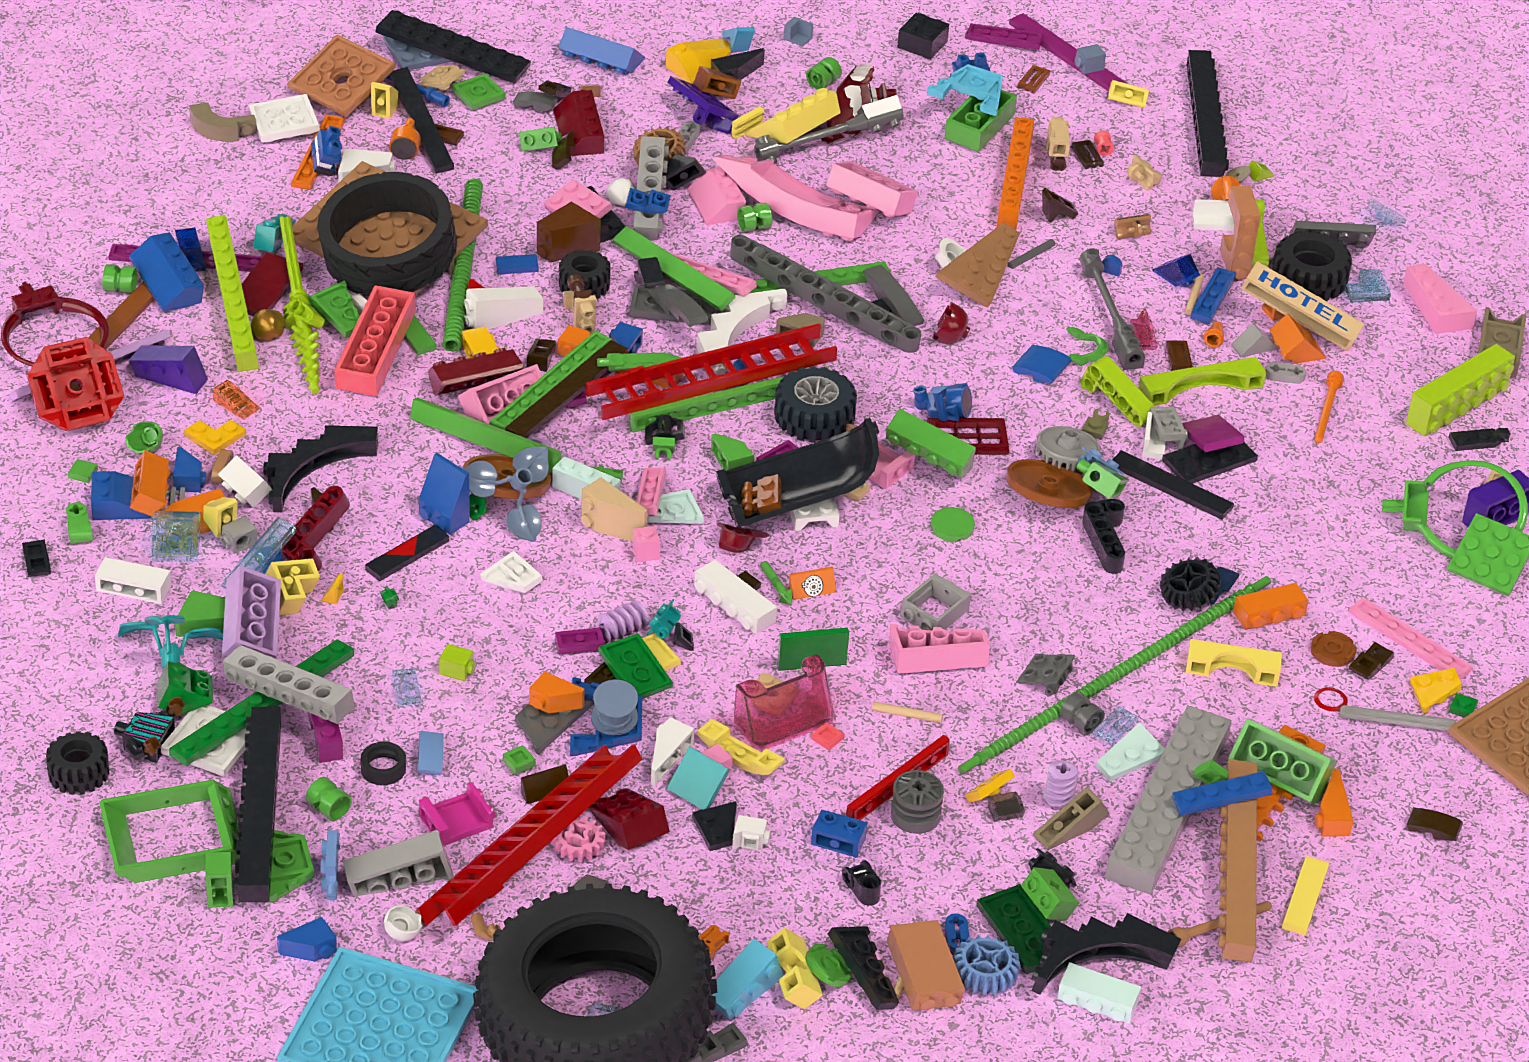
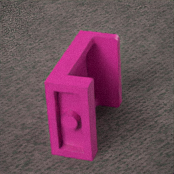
[419,782,495,846]

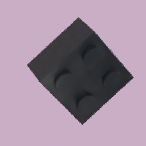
[897,12,949,60]

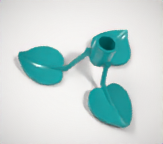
[118,615,223,669]

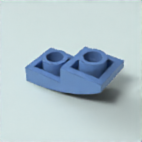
[417,731,444,775]

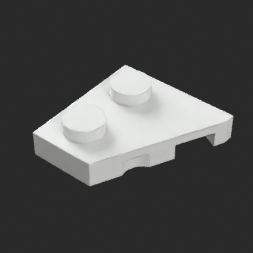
[480,551,543,593]

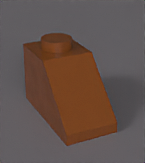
[693,66,741,99]

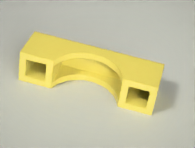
[1186,639,1282,687]

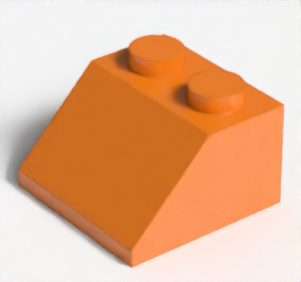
[1269,314,1327,364]

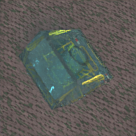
[152,511,201,562]

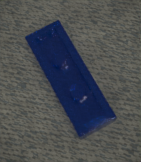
[175,227,206,272]

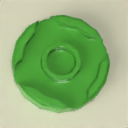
[930,507,975,542]
[805,944,852,987]

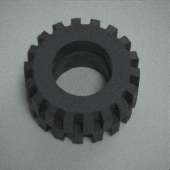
[559,250,611,299]
[46,731,110,795]

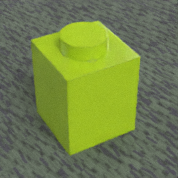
[439,644,476,681]

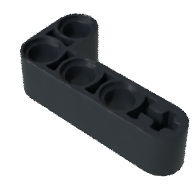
[1082,499,1125,574]

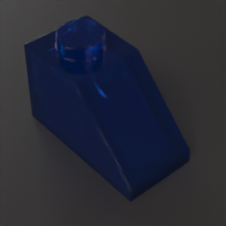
[1152,253,1200,287]

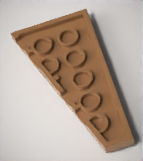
[935,223,1020,307]

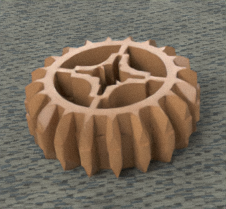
[633,126,686,166]

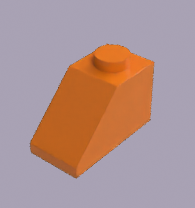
[529,671,585,714]

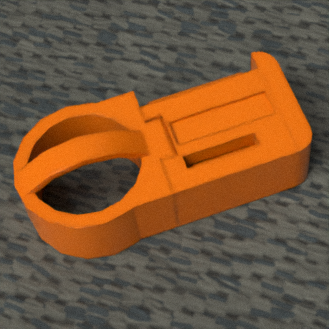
[698,925,730,960]

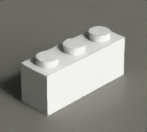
[95,557,171,604]

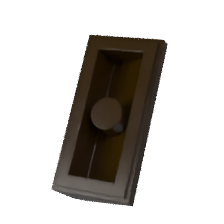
[521,764,569,804]

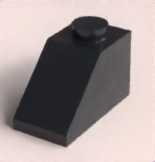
[663,155,706,190]

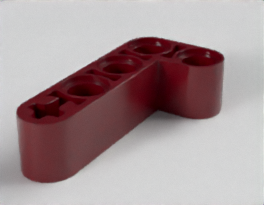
[280,486,350,571]

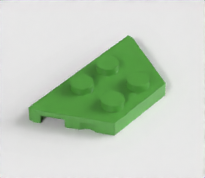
[270,830,315,903]

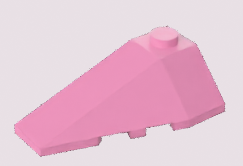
[458,364,542,424]

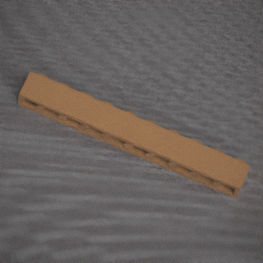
[1218,759,1257,963]

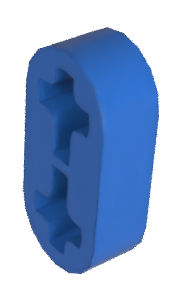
[945,913,970,955]

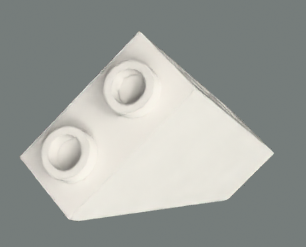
[464,286,543,330]

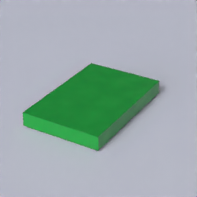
[777,627,849,671]
[598,633,674,699]

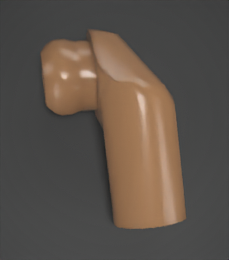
[470,913,501,941]

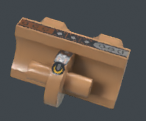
[1114,213,1151,239]

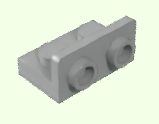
[1149,406,1188,449]

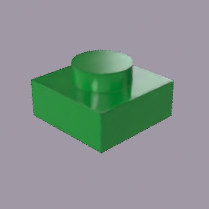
[1449,693,1478,717]

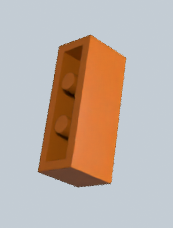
[130,450,170,518]
[1233,583,1309,630]

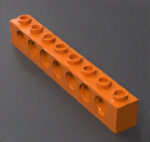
[997,117,1034,230]

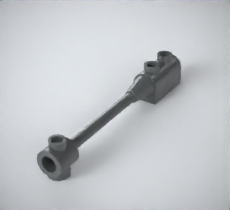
[754,95,904,164]
[1079,248,1145,370]

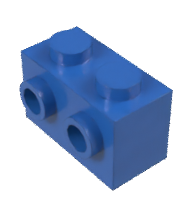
[811,809,868,858]

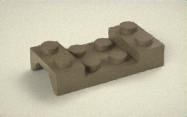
[1477,307,1527,377]

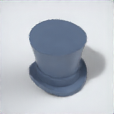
[591,680,638,735]

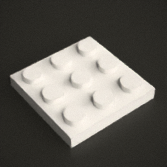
[249,94,320,142]
[161,705,250,777]

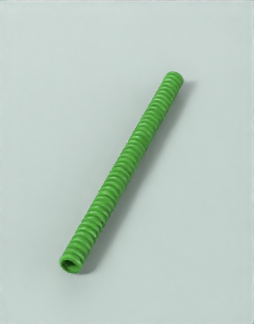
[442,178,483,352]

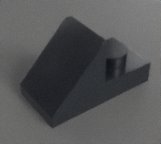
[634,257,665,288]

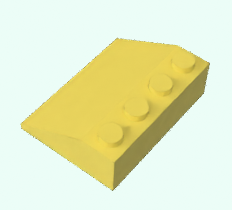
[746,88,840,144]

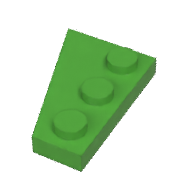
[310,280,360,338]

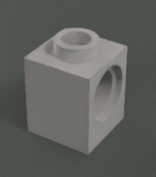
[220,516,258,554]

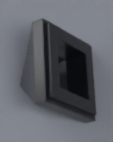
[673,622,694,651]

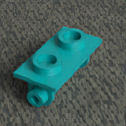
[646,599,681,639]

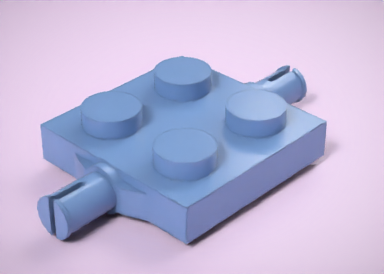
[321,830,340,901]

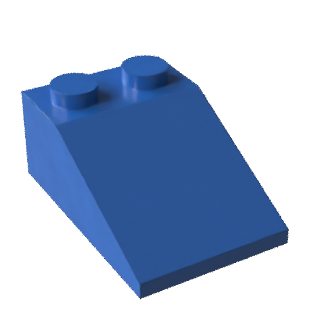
[419,453,470,535]
[91,471,160,520]

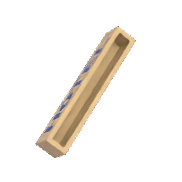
[1241,261,1364,351]

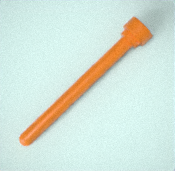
[1314,371,1344,443]

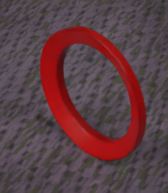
[1314,687,1348,712]

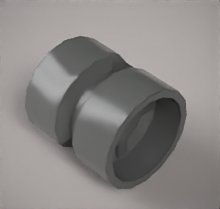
[1060,692,1105,735]

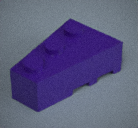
[129,345,208,394]

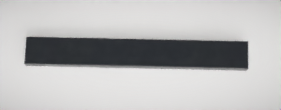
[389,67,454,174]

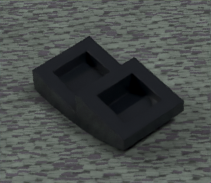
[22,539,51,577]

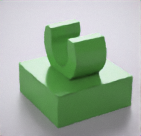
[653,437,675,461]

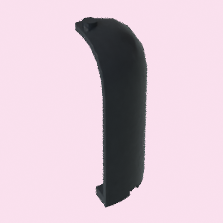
[716,417,879,528]

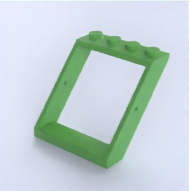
[99,779,241,883]

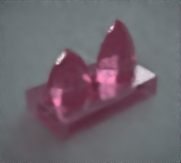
[1130,309,1158,350]

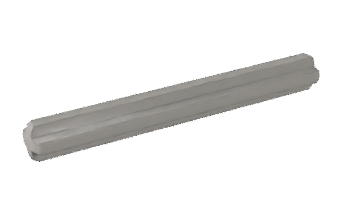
[1339,705,1456,731]

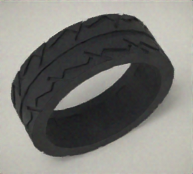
[317,172,457,296]

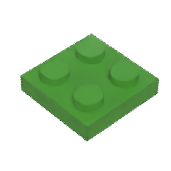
[452,73,506,110]

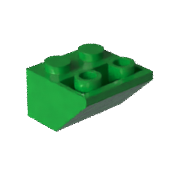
[157,661,213,715]

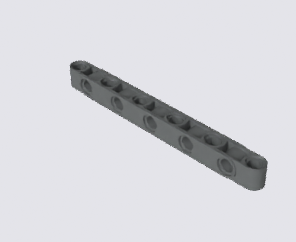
[730,235,921,353]

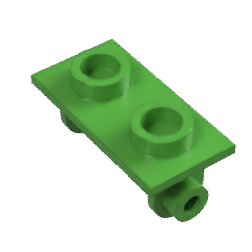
[519,126,562,151]

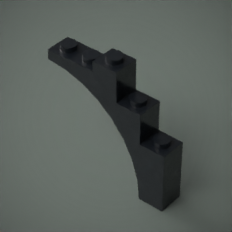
[263,425,378,513]
[1031,913,1181,995]

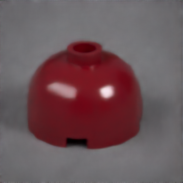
[932,302,970,344]

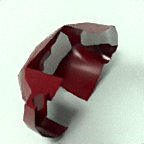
[821,64,875,144]

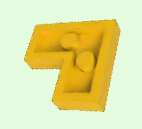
[184,420,246,455]

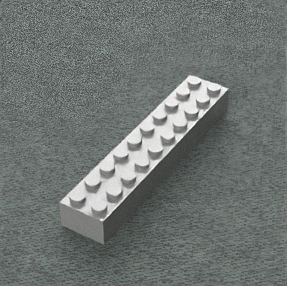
[1105,705,1232,895]

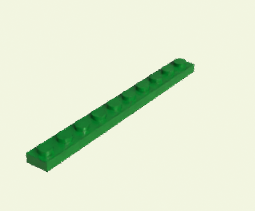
[169,639,354,766]

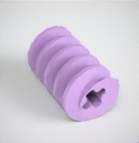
[597,600,650,642]
[1044,760,1079,809]

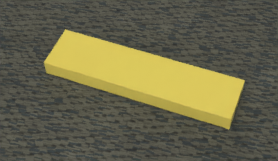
[1282,856,1329,936]

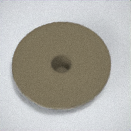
[1226,166,1251,182]

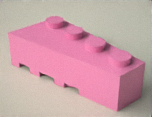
[1403,264,1477,334]
[889,624,990,673]

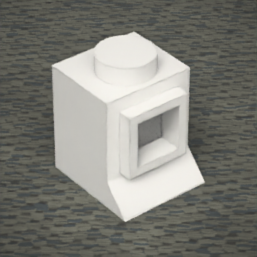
[732,815,771,851]

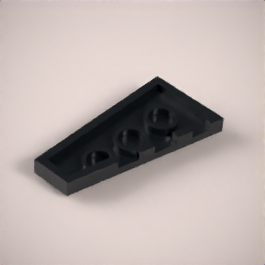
[827,926,899,1010]

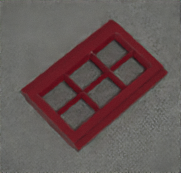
[927,418,1009,455]

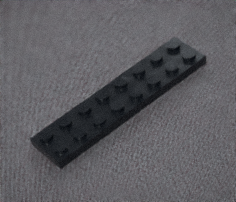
[375,10,531,84]

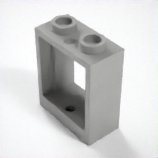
[900,573,971,630]

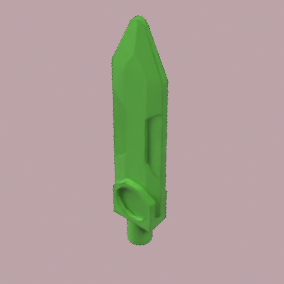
[597,352,682,371]

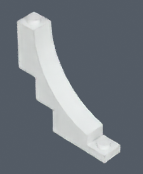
[697,289,787,377]

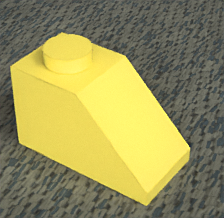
[371,82,398,119]
[203,497,238,538]

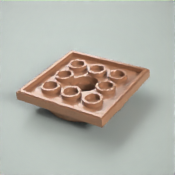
[287,34,396,117]

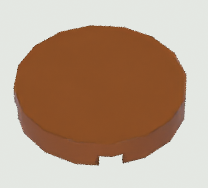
[1310,631,1357,667]

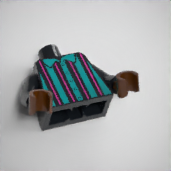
[114,697,185,763]

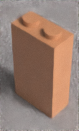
[887,920,965,1011]

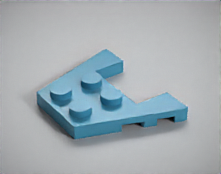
[927,64,1003,116]

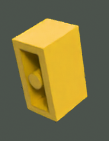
[462,326,500,359]

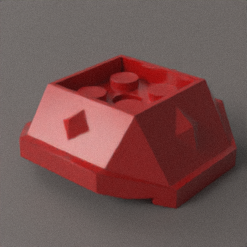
[27,337,124,431]

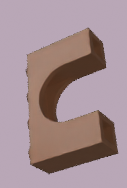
[1220,186,1261,280]

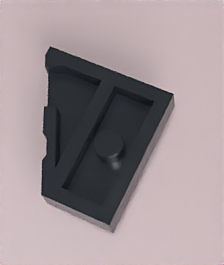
[692,801,737,851]

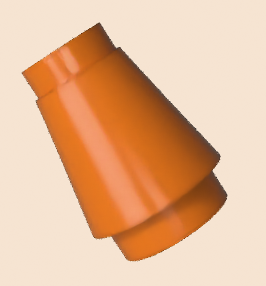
[1203,322,1224,348]

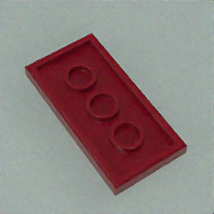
[241,252,304,316]

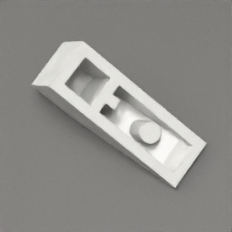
[651,717,694,786]

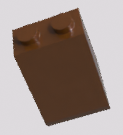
[537,201,601,262]

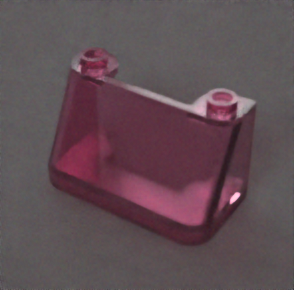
[733,654,834,750]

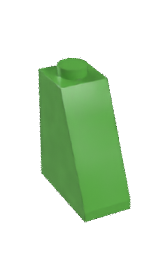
[175,590,225,637]

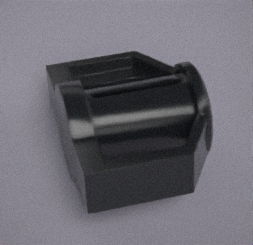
[645,415,685,445]

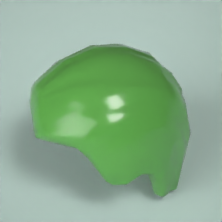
[125,421,163,455]

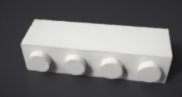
[694,560,777,634]

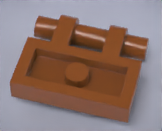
[741,474,781,516]

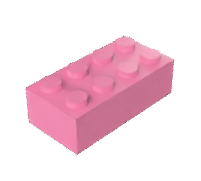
[826,161,918,217]

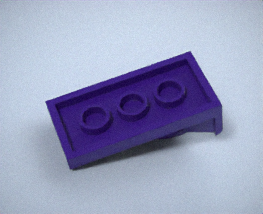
[667,76,739,134]

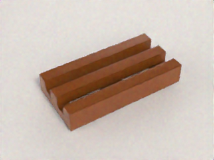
[1017,65,1050,94]

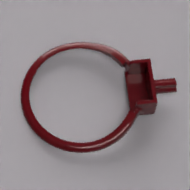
[1,281,109,367]

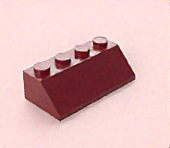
[553,90,604,156]
[428,348,524,396]

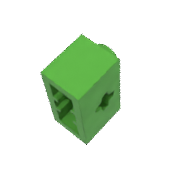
[205,852,233,908]
[1021,867,1079,921]

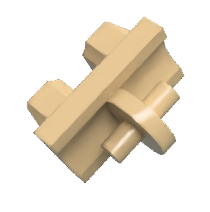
[1126,155,1162,190]

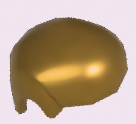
[251,309,285,341]

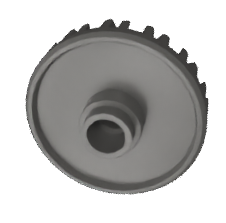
[1035,426,1101,471]

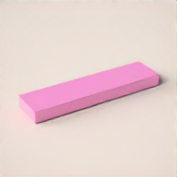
[636,468,666,515]

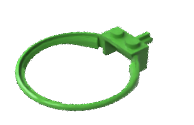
[1382,460,1528,558]

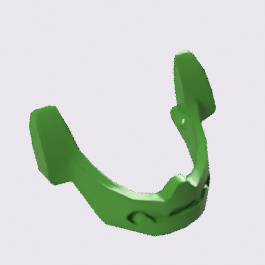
[1066,327,1109,366]

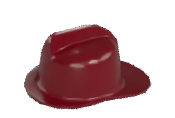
[717,523,769,553]

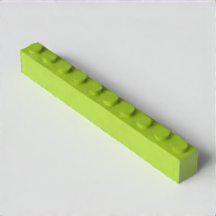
[206,215,259,372]

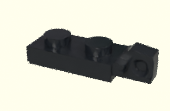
[1448,428,1511,451]

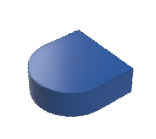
[1102,255,1123,277]

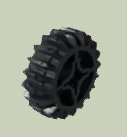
[1160,556,1221,612]

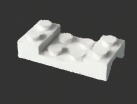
[790,499,839,531]

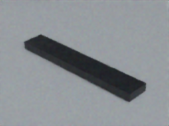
[1112,450,1234,520]

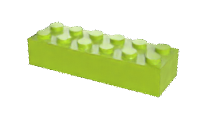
[1406,344,1515,437]

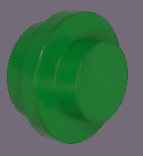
[380,586,399,608]

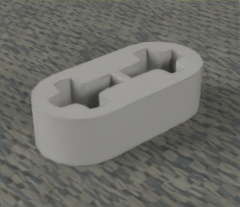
[1266,362,1306,384]

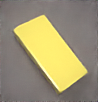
[1108,80,1149,108]

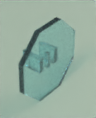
[1369,199,1406,224]

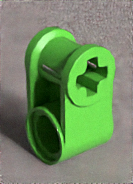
[66,502,93,545]

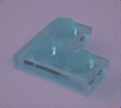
[1345,269,1391,303]

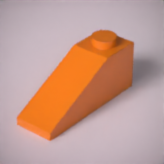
[1314,769,1354,837]

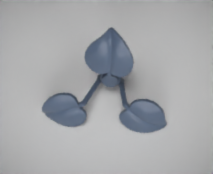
[462,447,549,542]

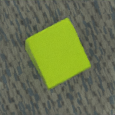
[1248,160,1274,182]

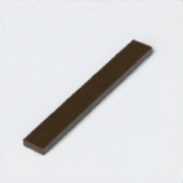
[505,340,628,438]

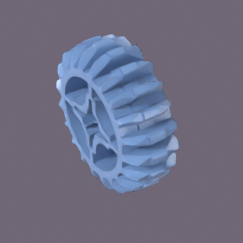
[953,935,1020,996]

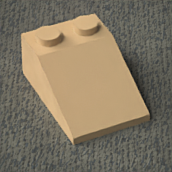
[581,477,648,542]

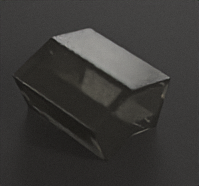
[988,791,1025,822]

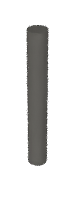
[1008,239,1056,269]

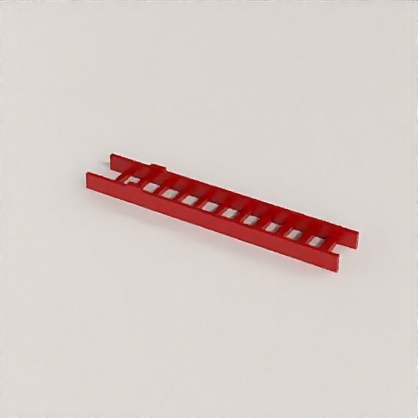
[586,323,837,420]
[416,744,643,926]

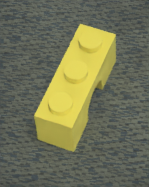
[767,927,823,1009]

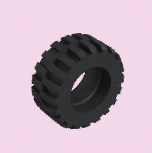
[1272,231,1352,301]

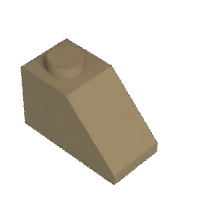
[776,313,825,348]

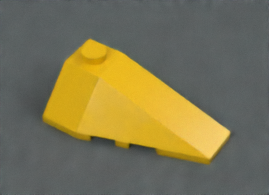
[666,38,731,84]

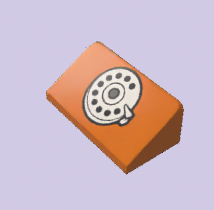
[788,566,836,600]

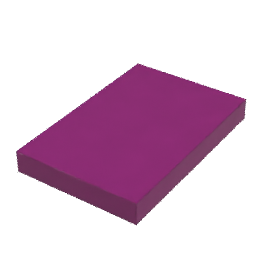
[1182,414,1244,452]

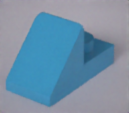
[722,27,755,52]

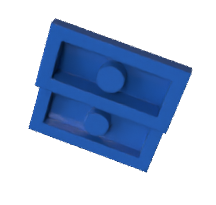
[1012,345,1071,383]

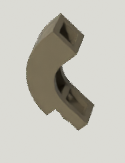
[189,102,257,142]

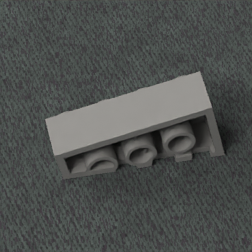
[343,830,454,897]

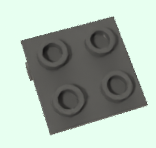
[1016,653,1076,695]

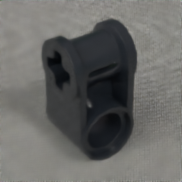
[842,860,881,906]

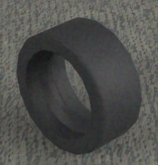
[360,741,406,786]

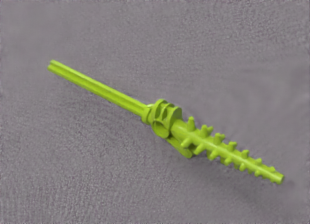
[280,216,325,394]

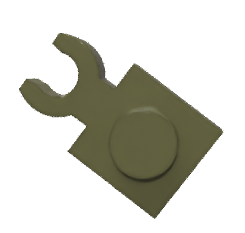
[1082,409,1110,440]

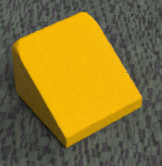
[321,573,344,604]

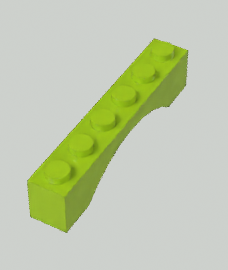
[1138,357,1266,406]

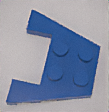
[570,677,642,756]

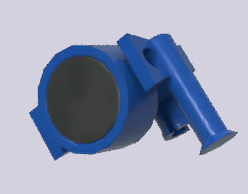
[913,383,972,421]

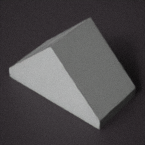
[1231,323,1278,358]

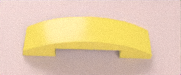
[697,719,785,775]

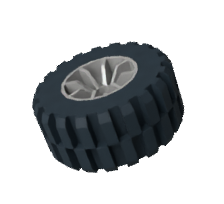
[774,366,857,443]

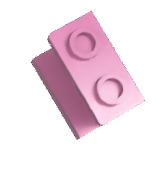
[868,434,915,489]

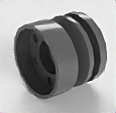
[891,770,944,834]

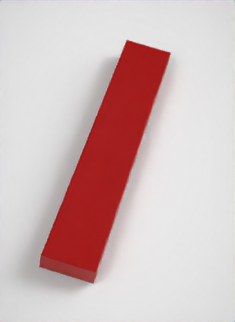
[846,735,950,820]

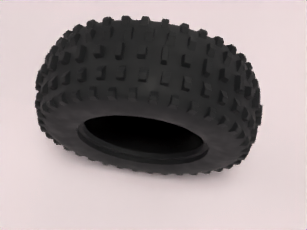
[473,883,718,1062]

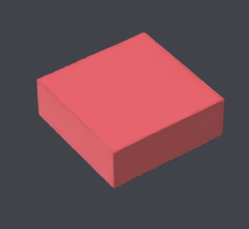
[811,722,845,750]

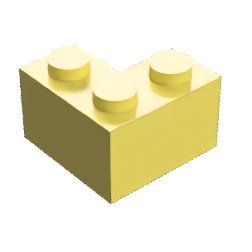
[265,559,320,615]

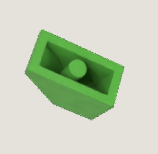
[711,433,754,471]

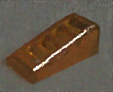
[213,380,259,420]

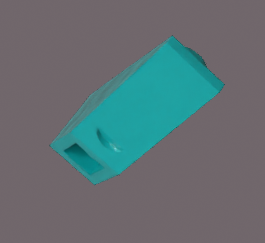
[253,214,296,252]

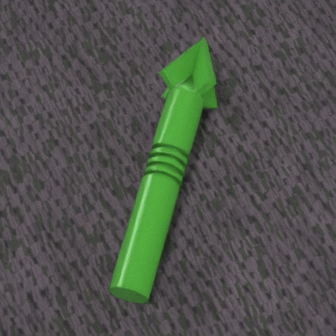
[760,561,792,605]

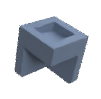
[783,16,813,47]

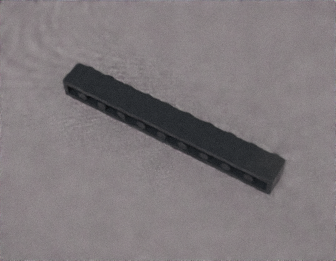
[1186,50,1229,177]
[234,706,282,902]

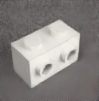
[218,455,272,507]

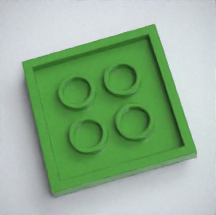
[1447,513,1529,596]

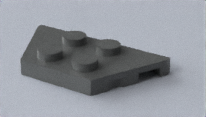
[515,700,594,754]

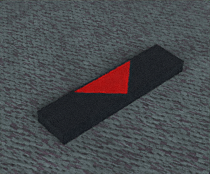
[365,525,449,581]

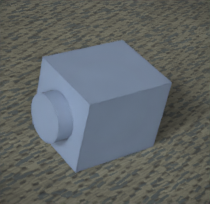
[1075,44,1106,74]

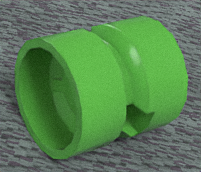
[806,57,842,90]
[737,202,772,233]
[102,264,138,294]
[306,777,352,822]

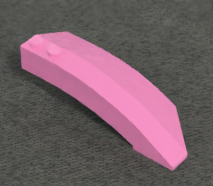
[714,155,879,241]

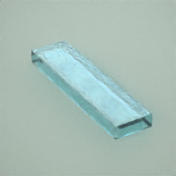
[221,517,297,589]

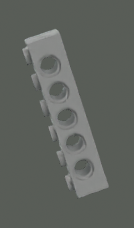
[633,136,669,240]
[222,645,355,724]

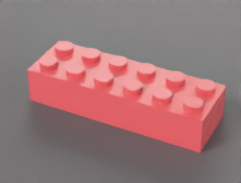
[334,286,416,396]

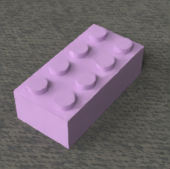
[222,566,281,658]

